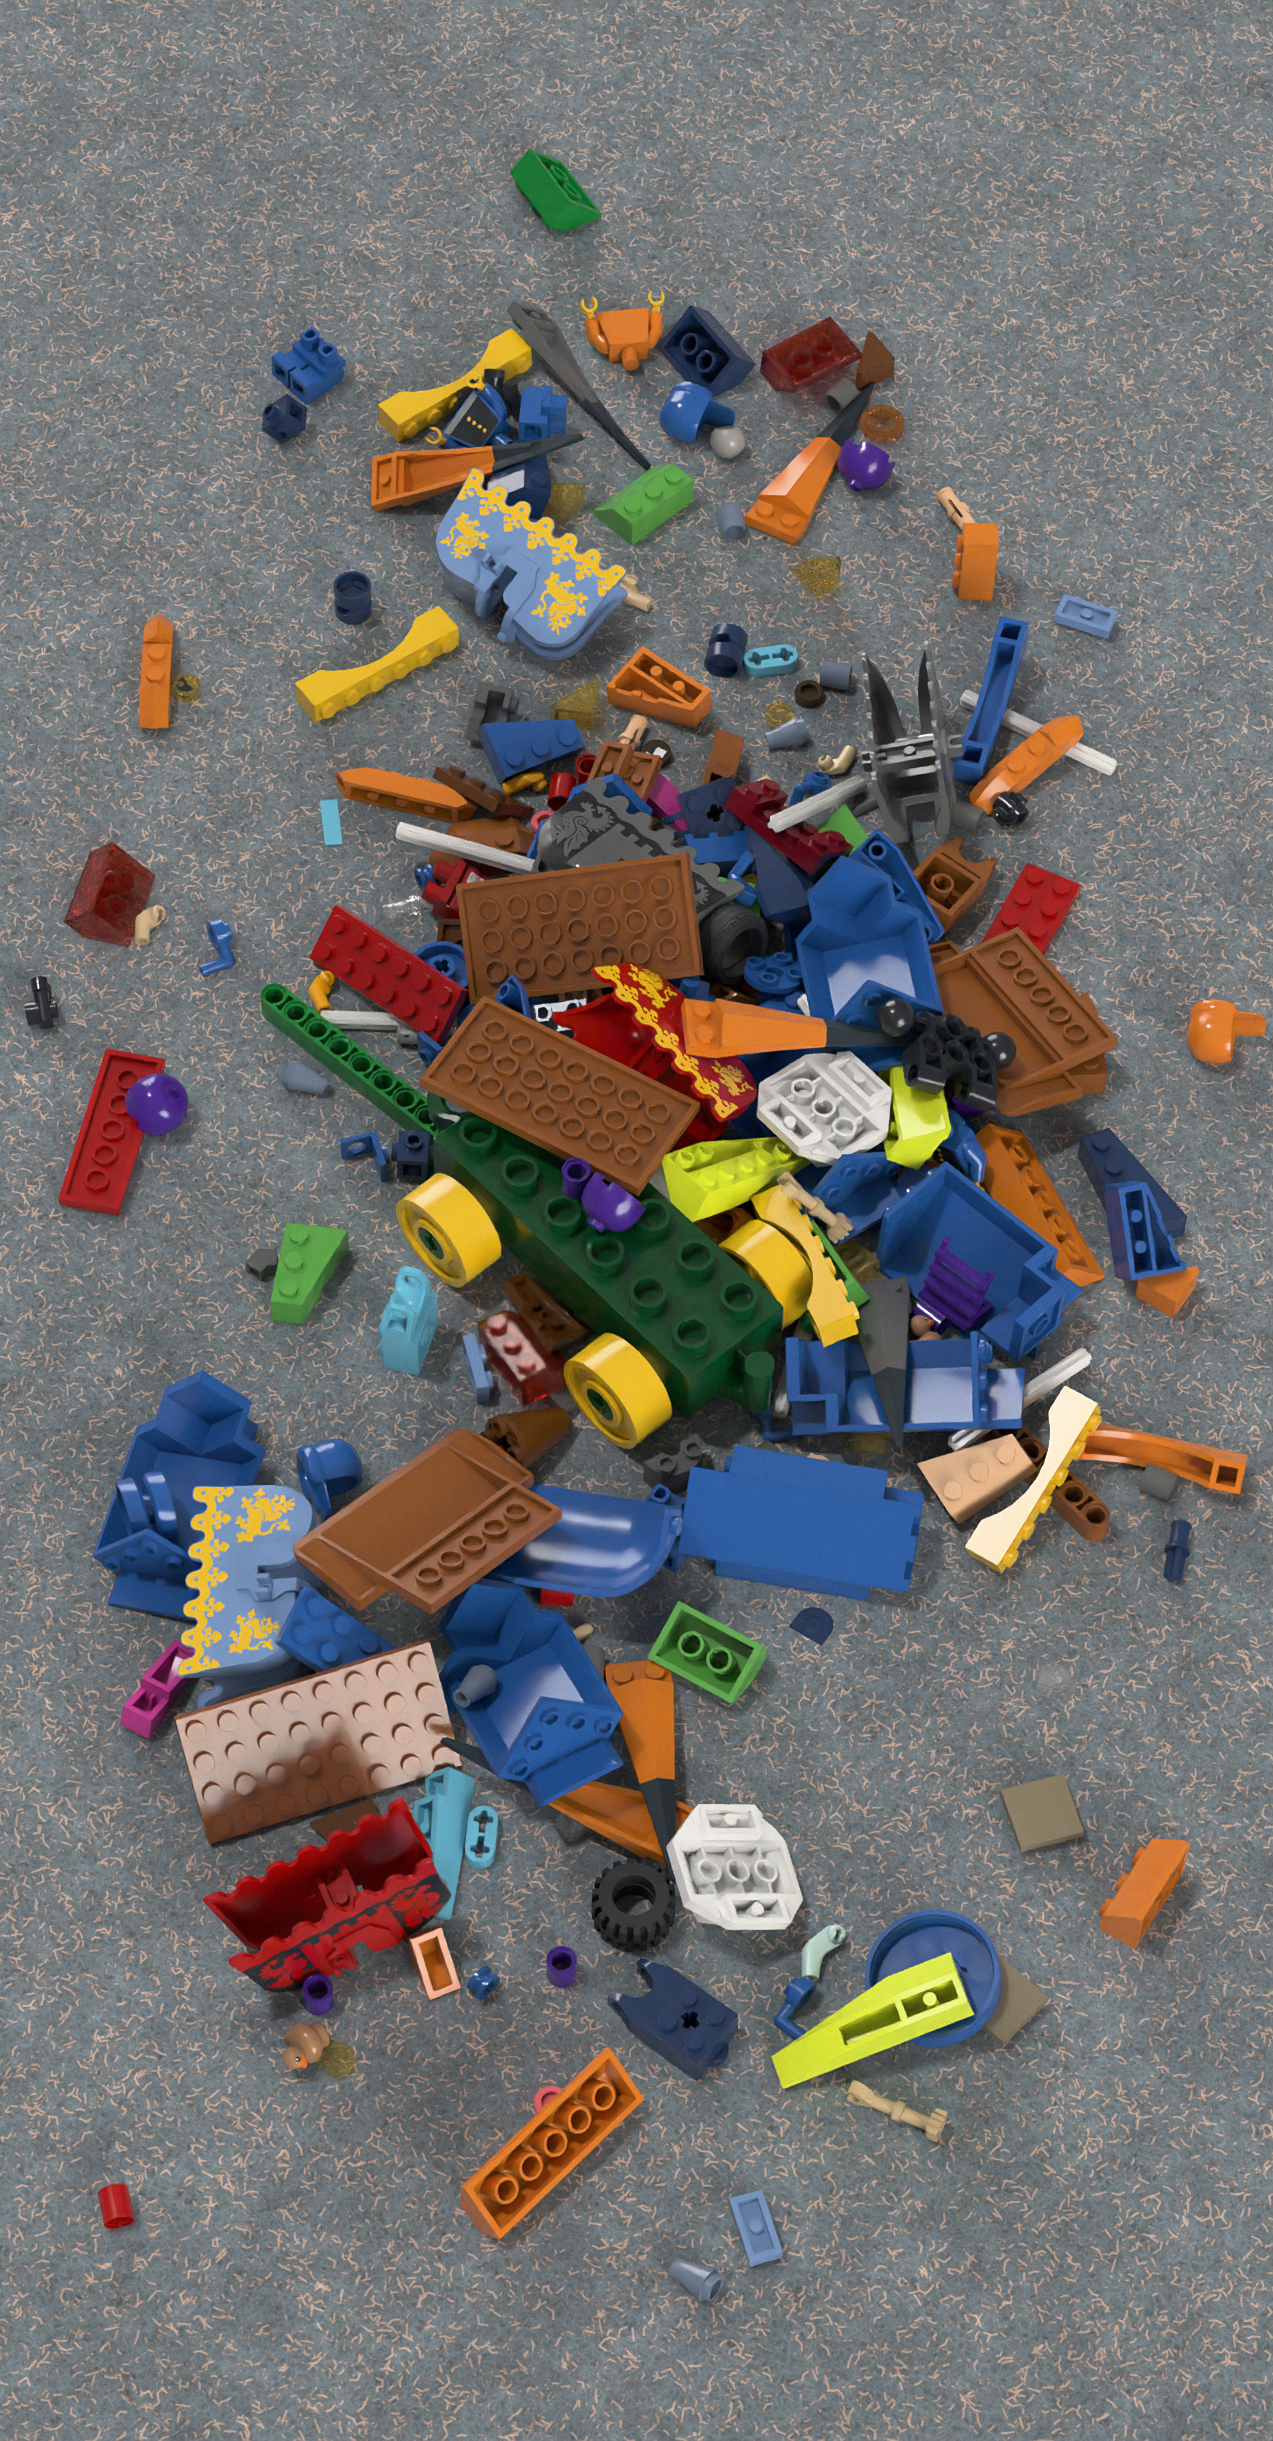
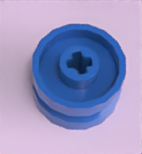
[414,941,470,1010]
[115,1469,179,1540]

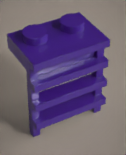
[918,1237,995,1332]

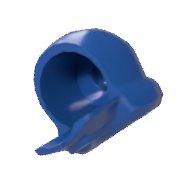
[659,382,735,444]
[296,1439,363,1522]

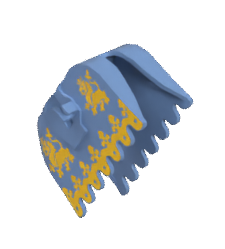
[436,468,628,660]
[177,1485,326,1709]

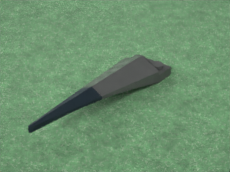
[506,302,651,471]
[855,1276,912,1453]

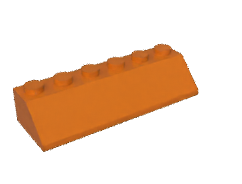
[975,1123,1105,1287]
[461,2047,644,2239]

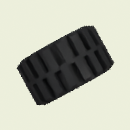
[591,1858,676,1952]

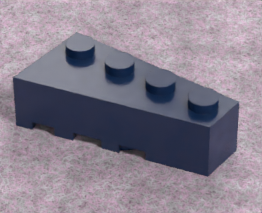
[1078,1128,1187,1239]

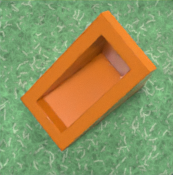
[1134,1266,1199,1318]
[408,1926,461,2000]

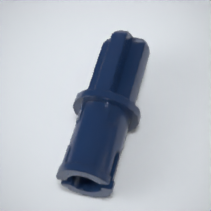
[1163,1519,1192,1582]

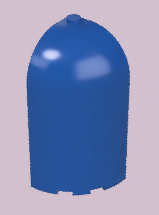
[482,1484,683,1598]

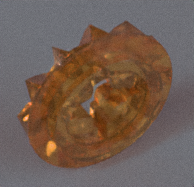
[860,405,904,443]

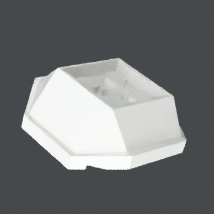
[757,1051,892,1168]
[666,1804,803,1930]

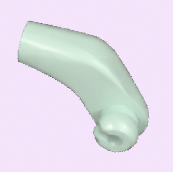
[802,1924,846,1981]

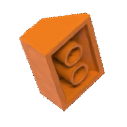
[1099,1839,1191,1949]

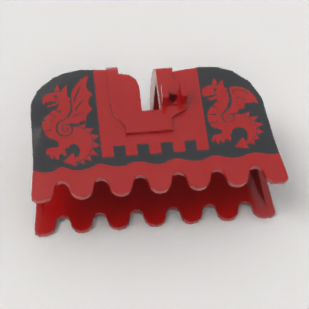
[203,1797,452,1993]

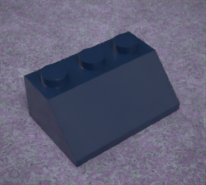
[657,305,756,397]

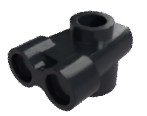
[25,976,59,1029]

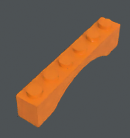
[1078,1422,1248,1495]

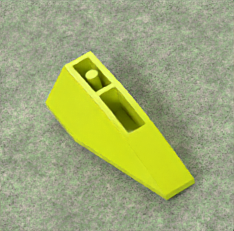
[878,1066,951,1170]
[662,1137,811,1222]
[771,1952,974,2089]

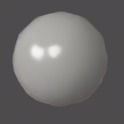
[710,426,746,459]

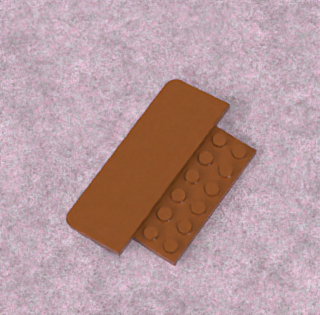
[929,927,1118,1116]
[293,1429,562,1615]

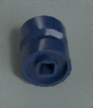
[334,571,372,625]
[704,623,748,678]

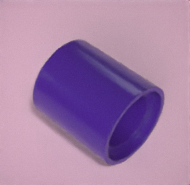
[562,1158,591,1199]
[910,1300,951,1336]
[546,1946,577,1987]
[302,1974,334,2016]

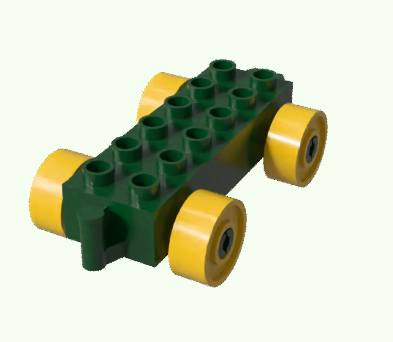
[396,1091,813,1449]

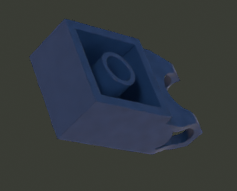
[608,1958,738,2081]

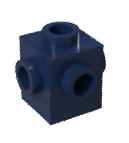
[262,394,308,443]
[391,1130,434,1180]

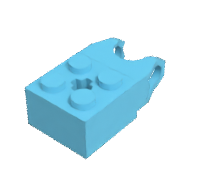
[378,1266,438,1376]

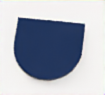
[789,1607,833,1646]

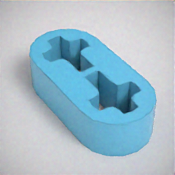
[743,644,798,677]
[465,1806,498,1869]

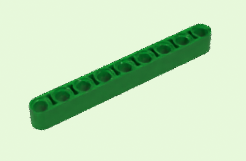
[260,983,442,1145]

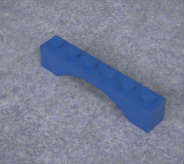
[954,616,1029,786]

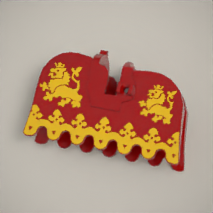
[551,962,757,1152]

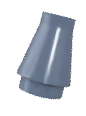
[764,717,809,750]
[281,1061,329,1096]
[453,1665,498,1707]
[669,2257,723,2302]

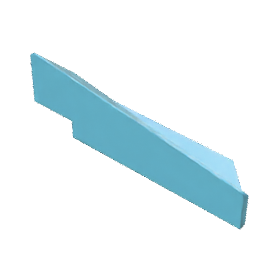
[413,1766,474,1920]

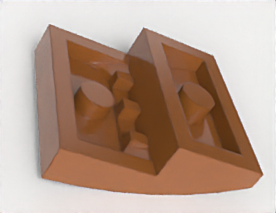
[586,740,663,803]

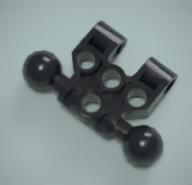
[876,998,1017,1111]

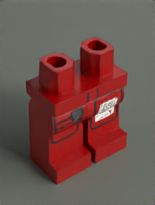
[420,859,491,919]

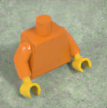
[579,291,665,371]

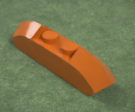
[139,612,174,729]
[968,715,1084,815]
[334,768,478,823]

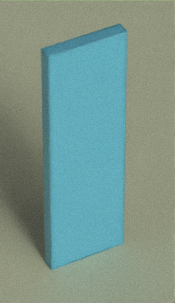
[320,799,343,846]

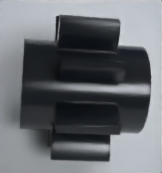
[992,791,1029,827]

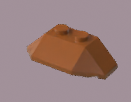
[429,815,535,883]

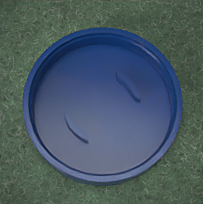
[864,1910,1003,2047]

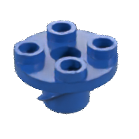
[744,952,804,1004]

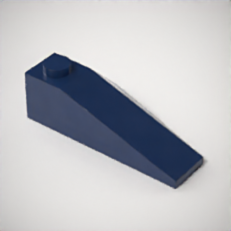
[486,439,551,520]
[744,824,815,931]

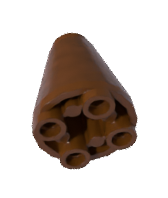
[480,1407,572,1469]

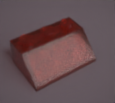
[760,316,863,393]
[64,842,155,947]
[477,1310,567,1406]

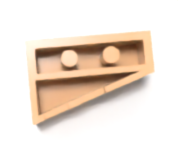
[917,1434,1038,1524]

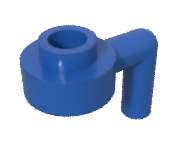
[788,771,833,807]
[728,850,757,907]
[199,918,235,977]
[750,1402,801,1442]
[773,1976,817,2040]

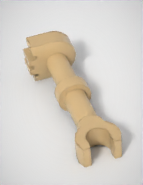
[777,1172,854,1244]
[847,2080,947,2142]

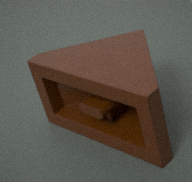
[855,332,895,391]

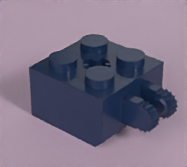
[660,775,746,841]

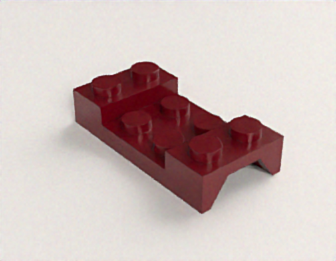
[724,779,853,875]

